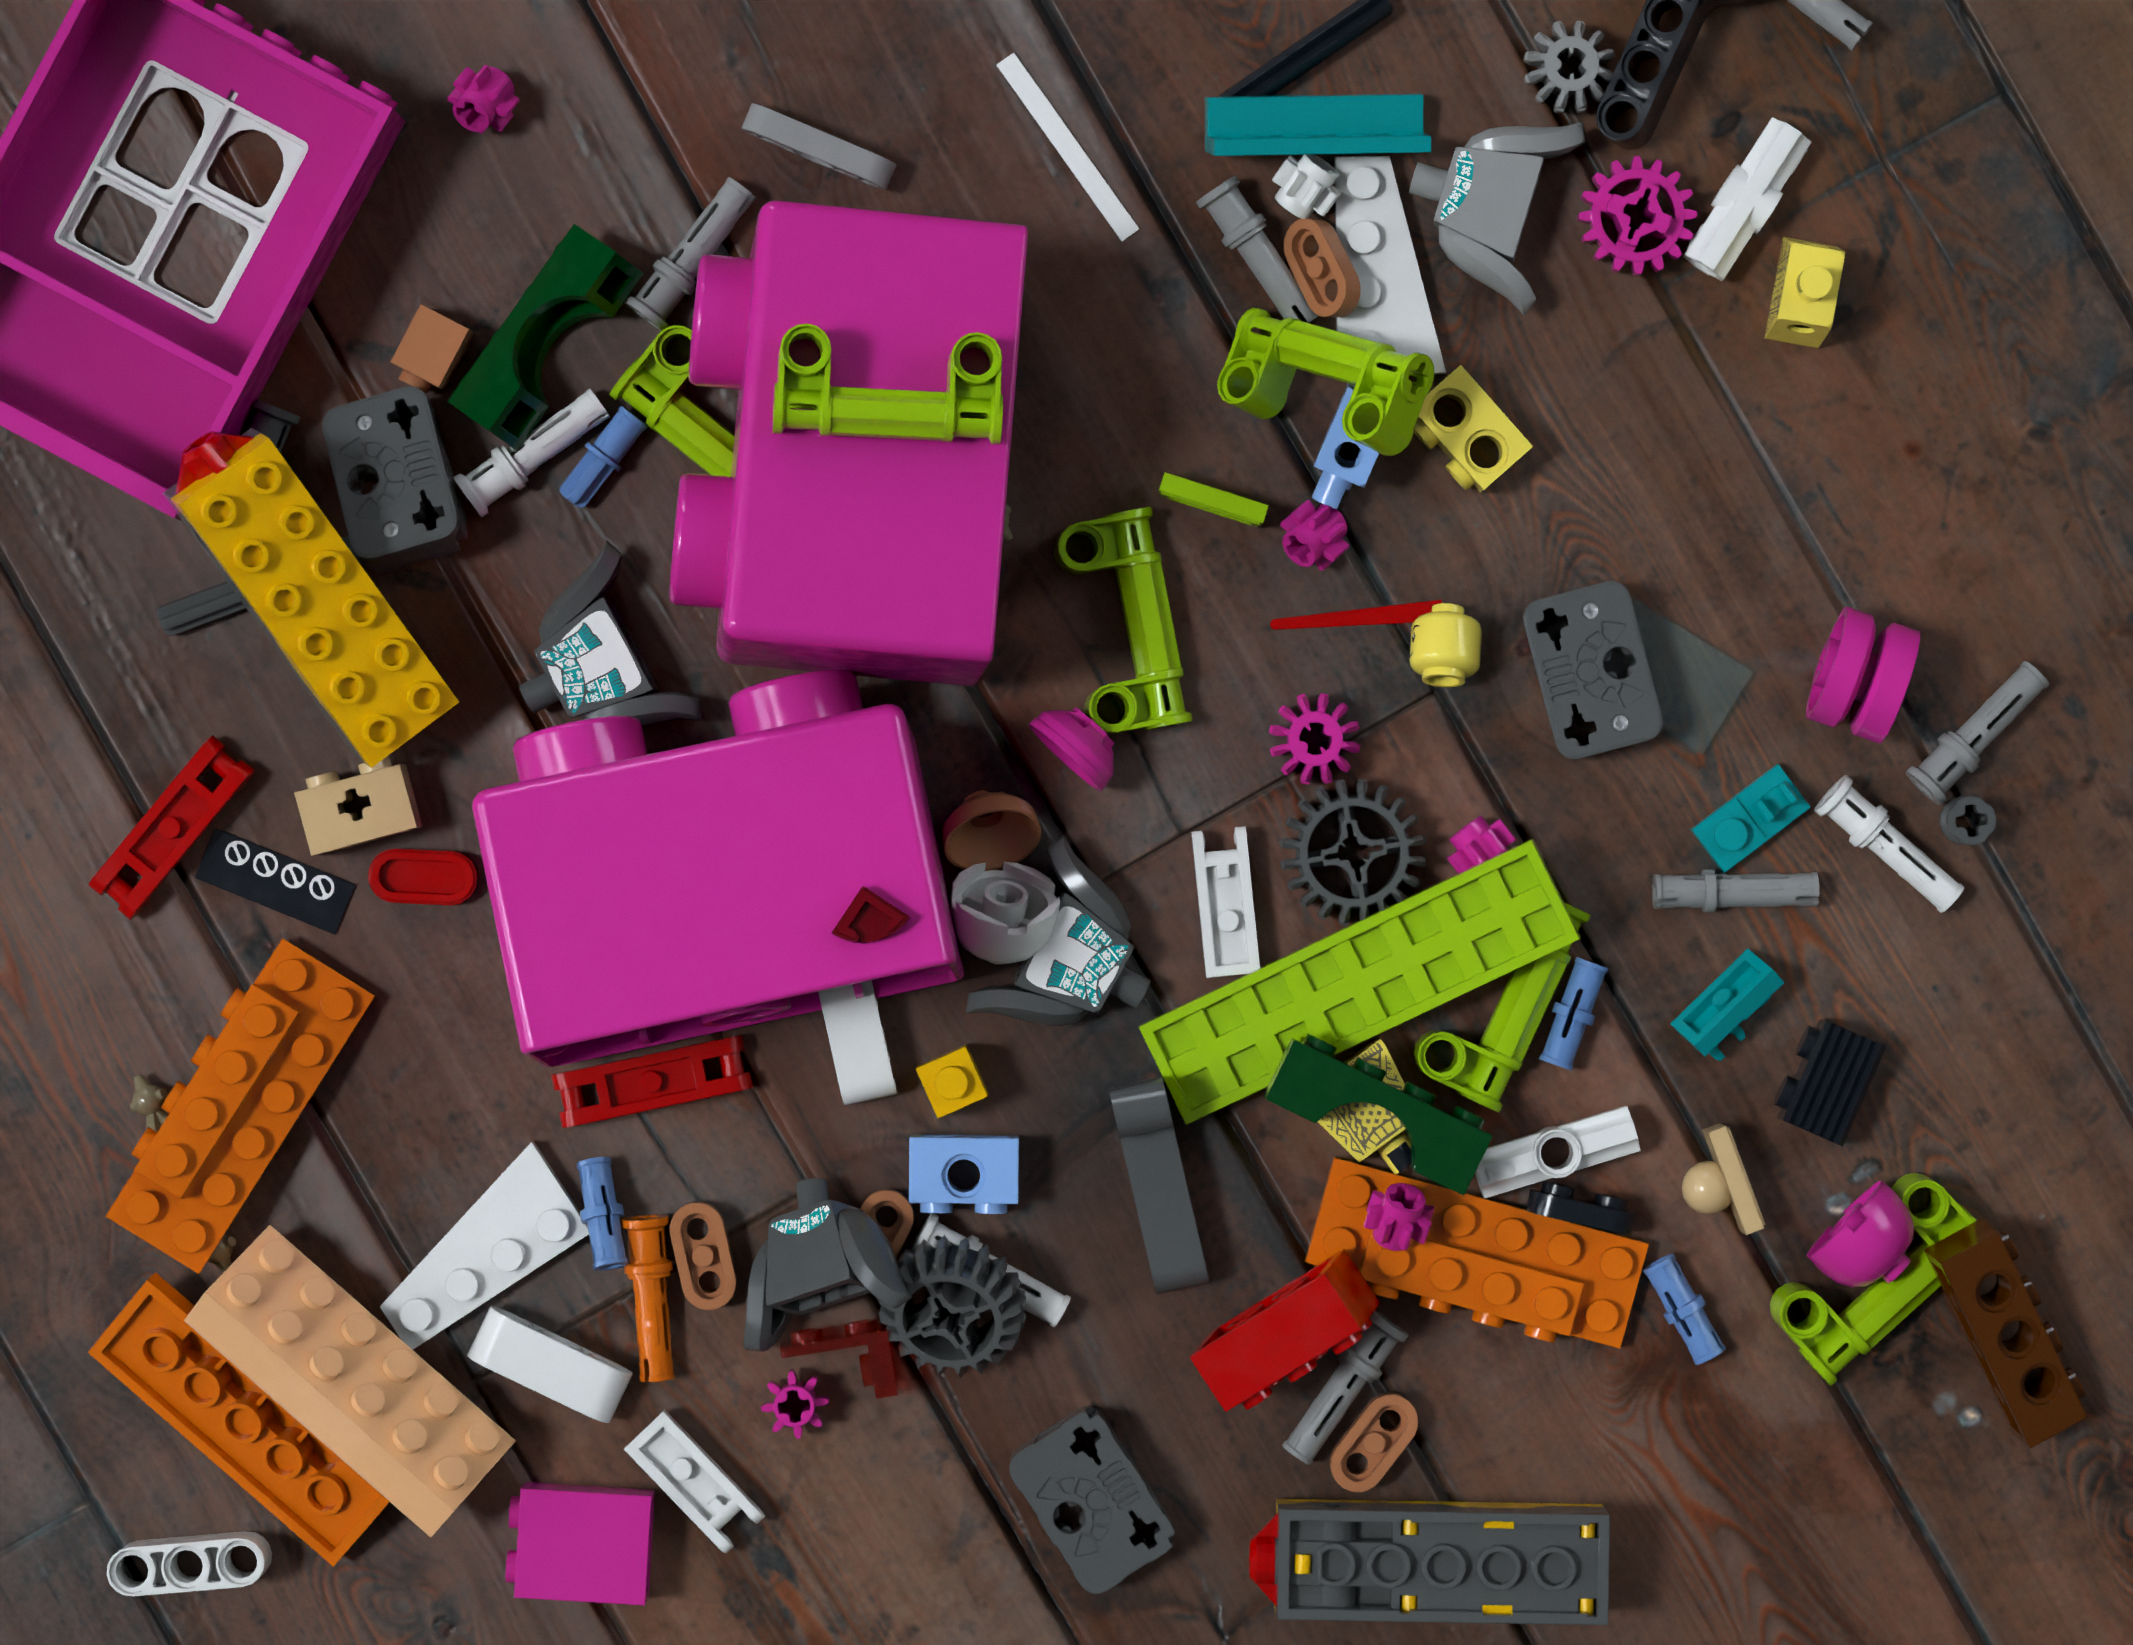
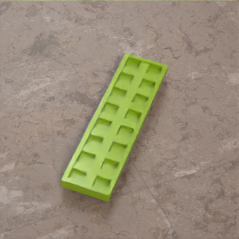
[1139,838,1580,1125]

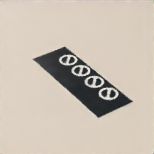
[195,828,355,935]

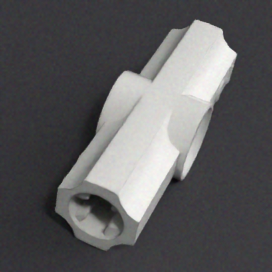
[1683,117,1811,281]
[1475,1105,1641,1199]

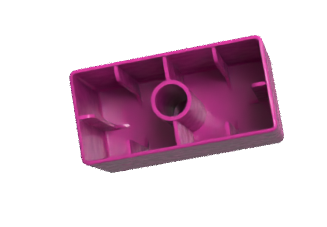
[669,201,1028,686]
[472,670,964,1067]

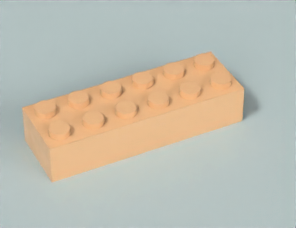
[184,1225,516,1537]

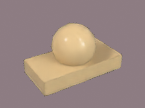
[1682,1123,1766,1235]

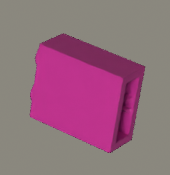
[505,1482,655,1605]

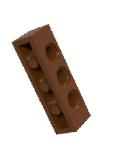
[1924,1219,2087,1449]

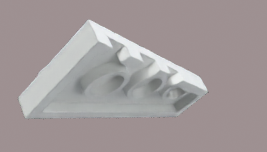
[1334,156,1446,375]
[380,1141,589,1350]

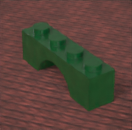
[448,224,644,451]
[1263,1034,1493,1195]

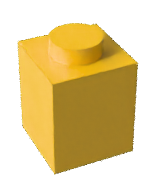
[916,1044,989,1118]

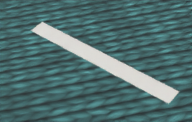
[997,53,1139,241]

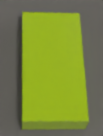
[1158,472,1269,528]

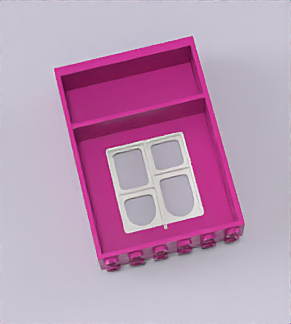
[0,0,406,521]

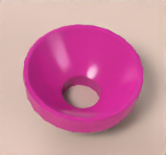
[1028,707,1115,792]

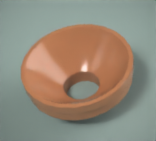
[942,790,1041,871]

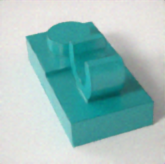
[1689,764,1811,873]
[1670,948,1785,1061]

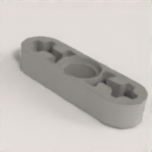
[741,103,897,191]

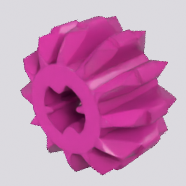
[1269,693,1360,785]

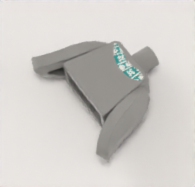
[1409,122,1585,316]

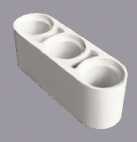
[818,980,897,1106]
[467,1306,633,1423]
[107,1531,272,1596]

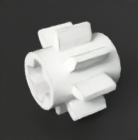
[1272,154,1342,219]

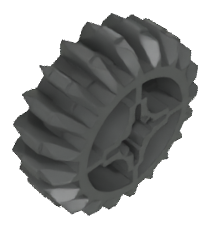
[1279,779,1426,925]
[879,1235,1026,1379]

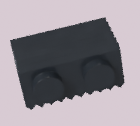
[1774,1019,1886,1147]

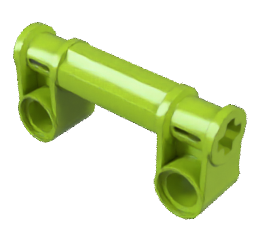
[1217,308,1434,456]
[772,323,1003,445]
[610,325,735,477]
[1054,507,1193,734]
[1413,902,1591,1113]
[1770,1173,1976,1386]

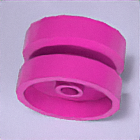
[1806,606,1920,744]

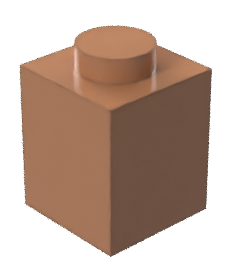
[390,304,475,394]

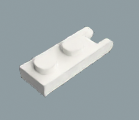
[1191,826,1260,978]
[624,1409,765,1554]

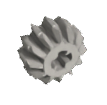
[1523,21,1615,114]

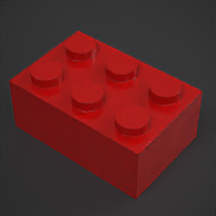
[1189,1248,1380,1412]

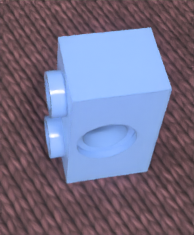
[909,1134,1019,1214]

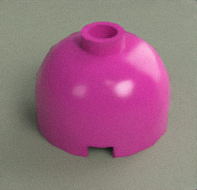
[1806,1180,1914,1288]

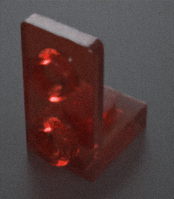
[779,1319,899,1399]

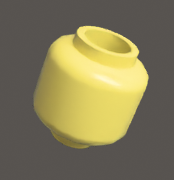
[1409,603,1482,687]

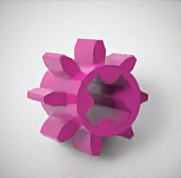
[447,65,520,134]
[1280,500,1349,571]
[1447,815,1516,874]
[1364,1183,1434,1251]
[761,1369,830,1439]

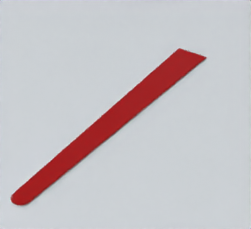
[1270,600,1442,630]

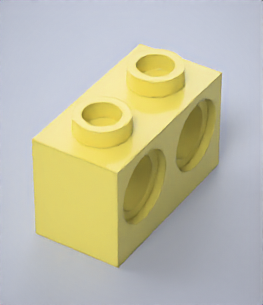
[1413,365,1533,493]

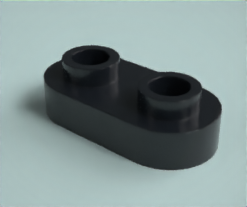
[1525,1181,1636,1235]

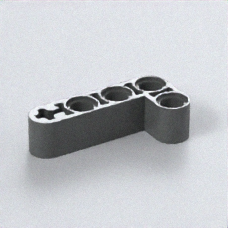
[1109,1076,1209,1294]

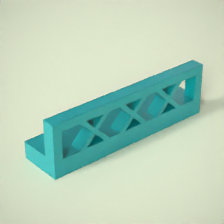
[1205,93,1431,156]

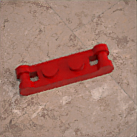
[88,735,255,920]
[551,1034,753,1128]

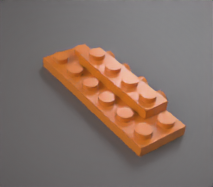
[105,938,376,1274]
[1305,1156,1649,1349]
[87,1272,390,1567]

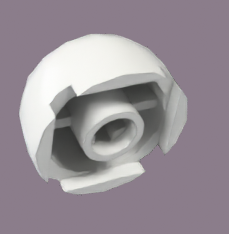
[950,862,1060,964]

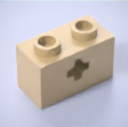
[294,757,423,856]

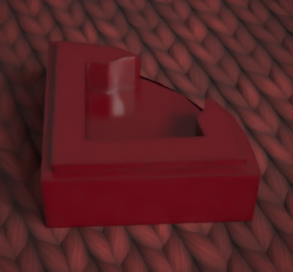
[832,886,911,944]

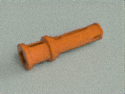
[620,1214,675,1382]

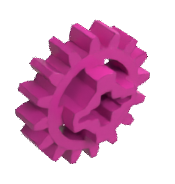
[1577,156,1697,277]

